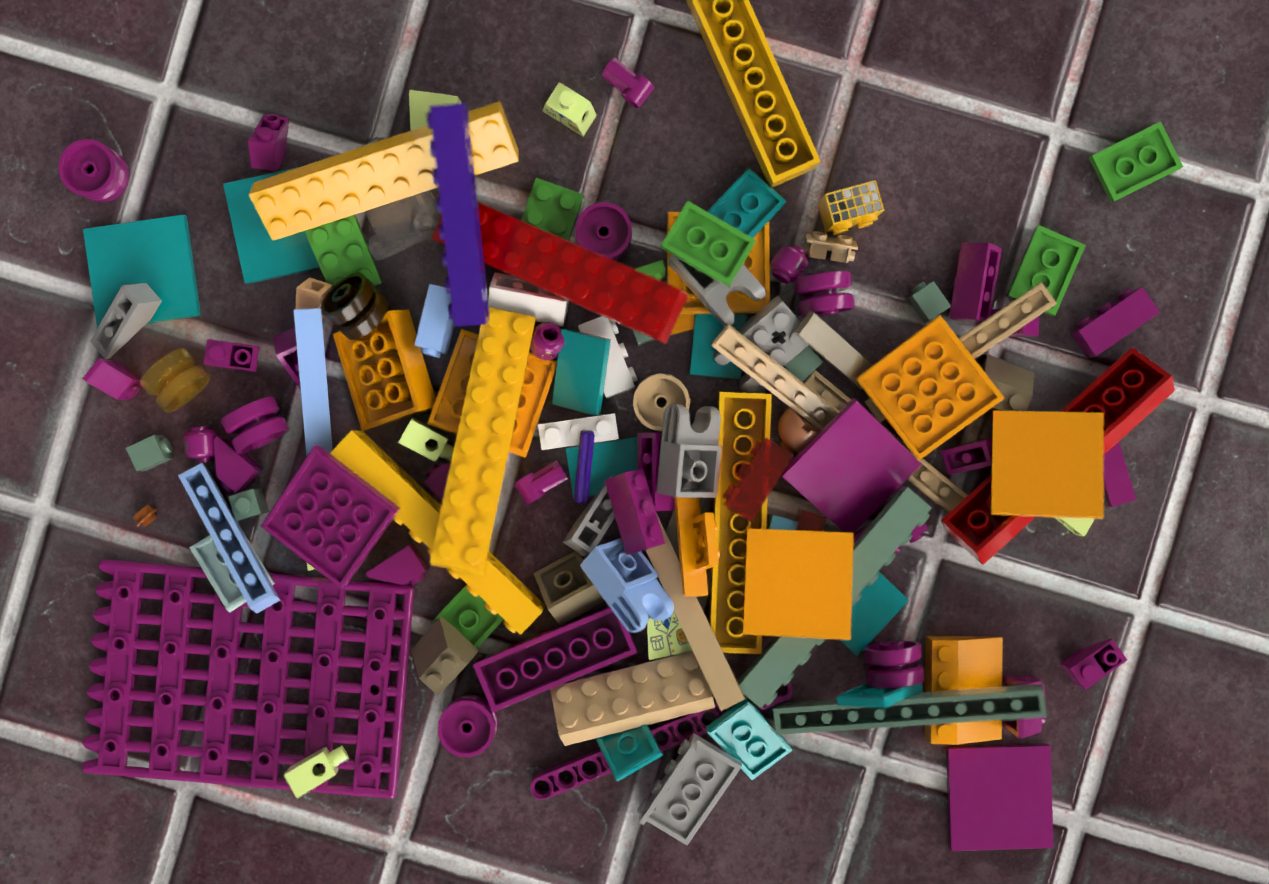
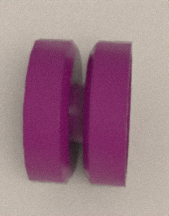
[58,139,130,203]
[575,202,632,261]
[794,271,855,317]
[221,396,290,454]
[863,641,925,688]
[438,694,498,758]

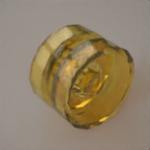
[140,348,210,413]

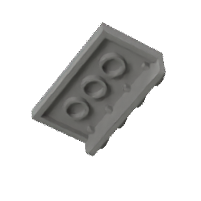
[637,733,742,845]

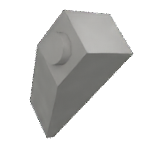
[90,283,162,359]
[563,476,615,556]

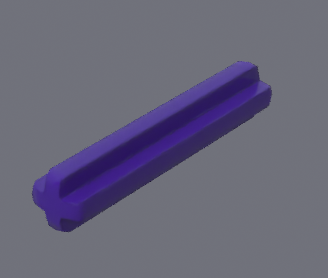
[574,430,595,504]

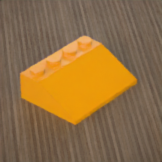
[333,309,436,431]
[924,636,1003,745]

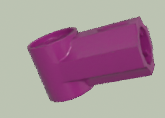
[601,58,655,109]
[513,460,568,505]

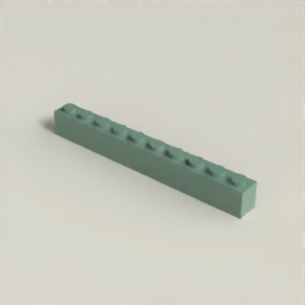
[737,487,932,708]
[773,684,1047,735]

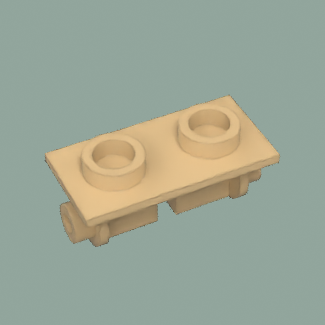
[803,231,858,263]

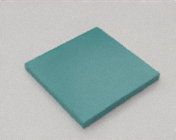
[223,167,320,284]
[83,215,201,328]

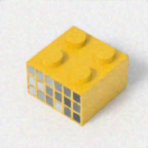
[818,180,884,235]

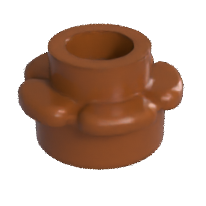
[133,504,157,528]

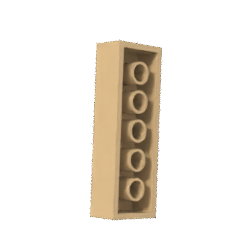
[550,651,715,746]

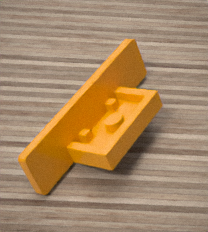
[674,497,720,596]

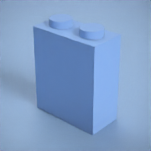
[415,284,455,358]

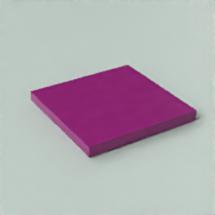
[780,398,922,533]
[261,444,400,589]
[946,744,1054,851]

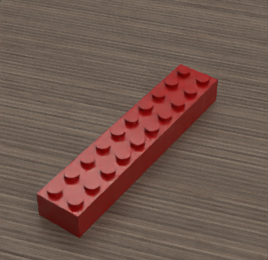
[431,202,688,344]
[941,347,1175,565]

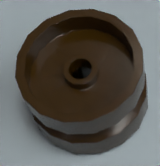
[321,273,389,340]

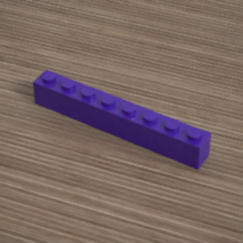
[427,104,490,326]

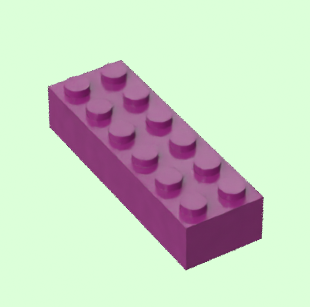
[473,605,637,712]

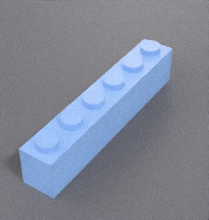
[178,463,280,613]

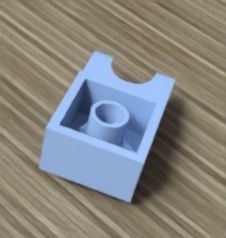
[580,538,674,633]

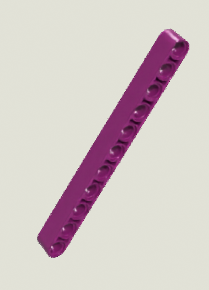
[530,683,792,800]

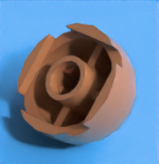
[777,407,820,454]

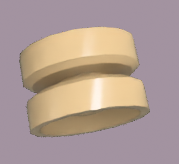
[633,373,690,431]

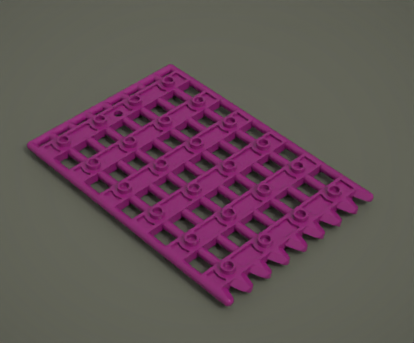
[81,559,414,799]

